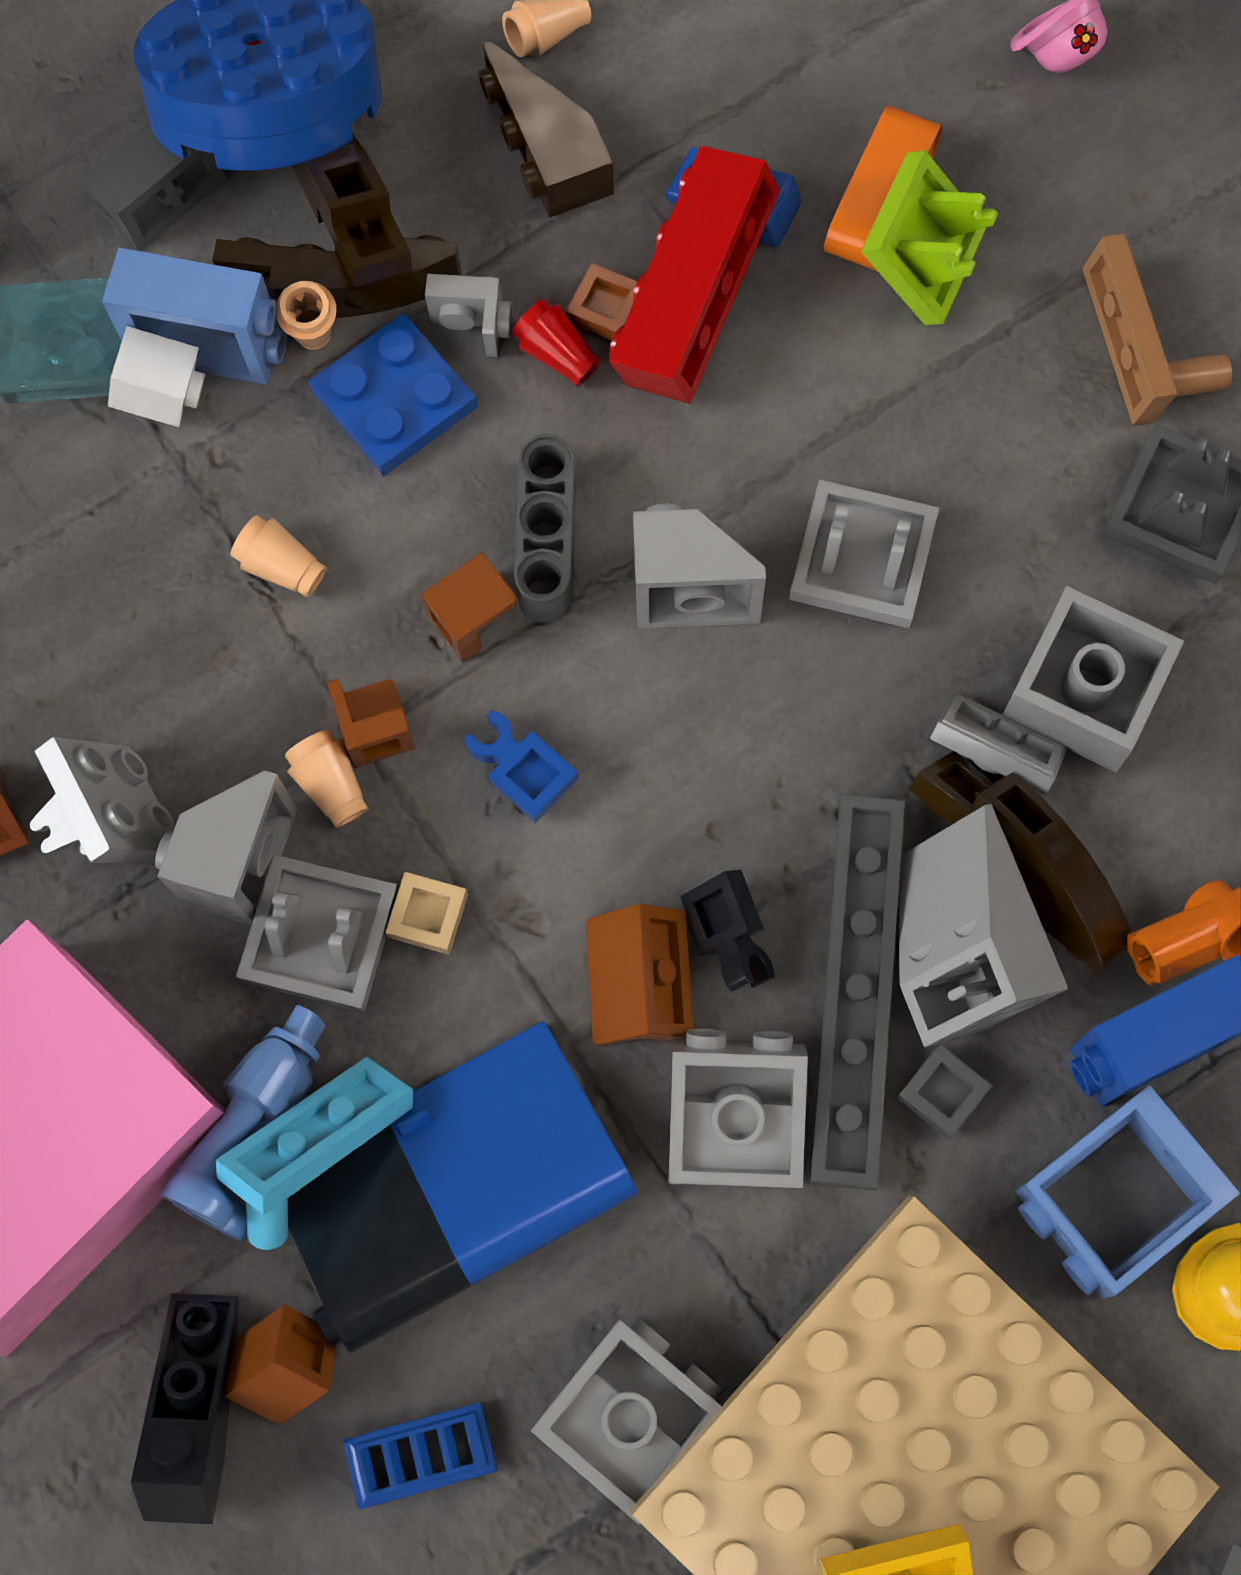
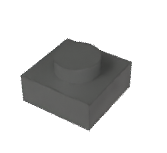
[897,1044,993,1140]

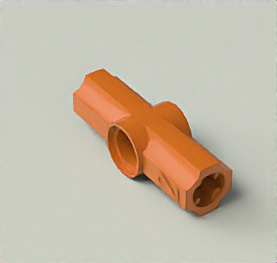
[1127,880,1241,986]

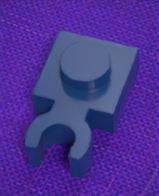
[464,710,579,824]

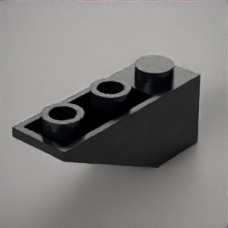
[131,1293,239,1525]

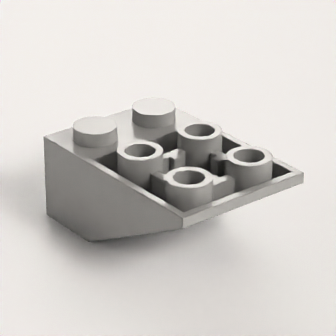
[898,804,1069,1047]

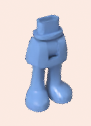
[159,1005,326,1243]

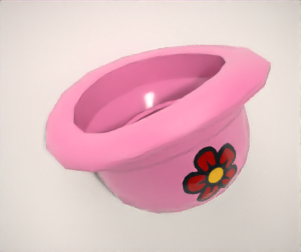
[1010,0,1108,73]

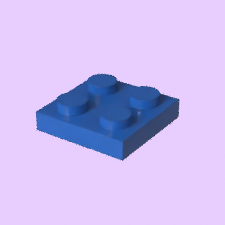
[308,313,478,477]

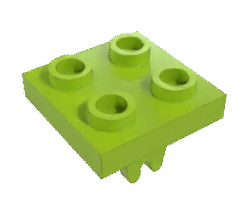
[861,150,998,325]

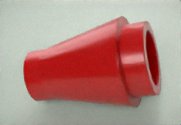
[512,298,601,387]

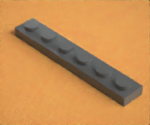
[809,794,905,1191]

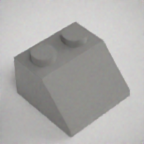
[633,503,766,629]
[155,770,298,925]

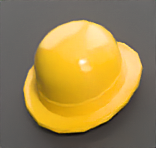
[1172,1223,1241,1352]

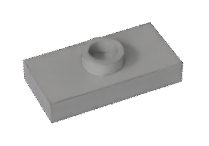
[930,693,1067,796]

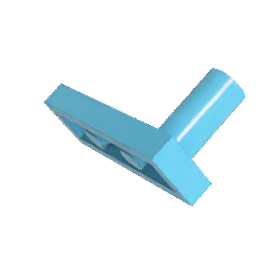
[216,1056,413,1250]

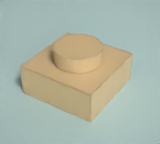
[385,872,468,955]

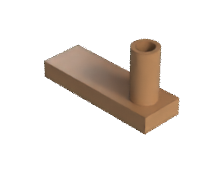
[1082,234,1232,426]

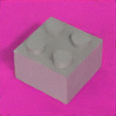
[1002,586,1184,773]

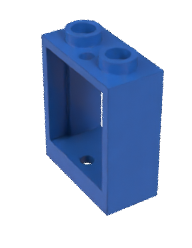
[1069,955,1241,1107]

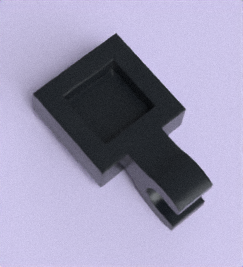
[680,869,775,991]

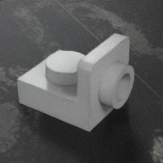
[425,274,513,358]

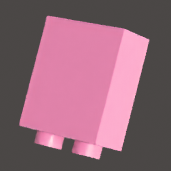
[0,919,226,1358]

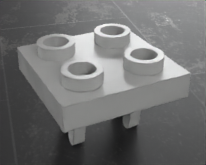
[789,479,939,629]
[30,737,175,865]
[236,854,399,1013]

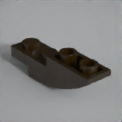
[292,134,413,287]
[212,235,462,318]
[909,751,1132,973]

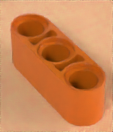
[823,105,943,272]

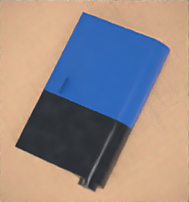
[287,1021,638,1353]

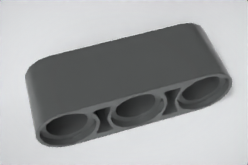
[514,433,576,623]

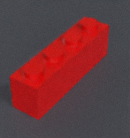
[609,145,780,404]

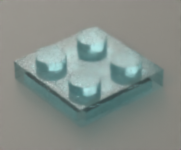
[0,277,122,404]

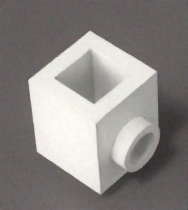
[108,326,206,427]

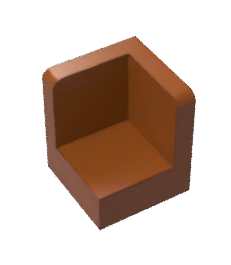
[421,552,517,662]
[327,678,415,768]
[224,1304,336,1424]

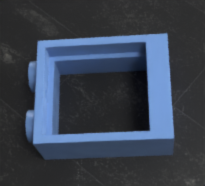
[102,247,287,385]
[1015,1085,1240,1299]

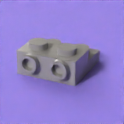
[669,1028,808,1188]
[531,1319,724,1525]

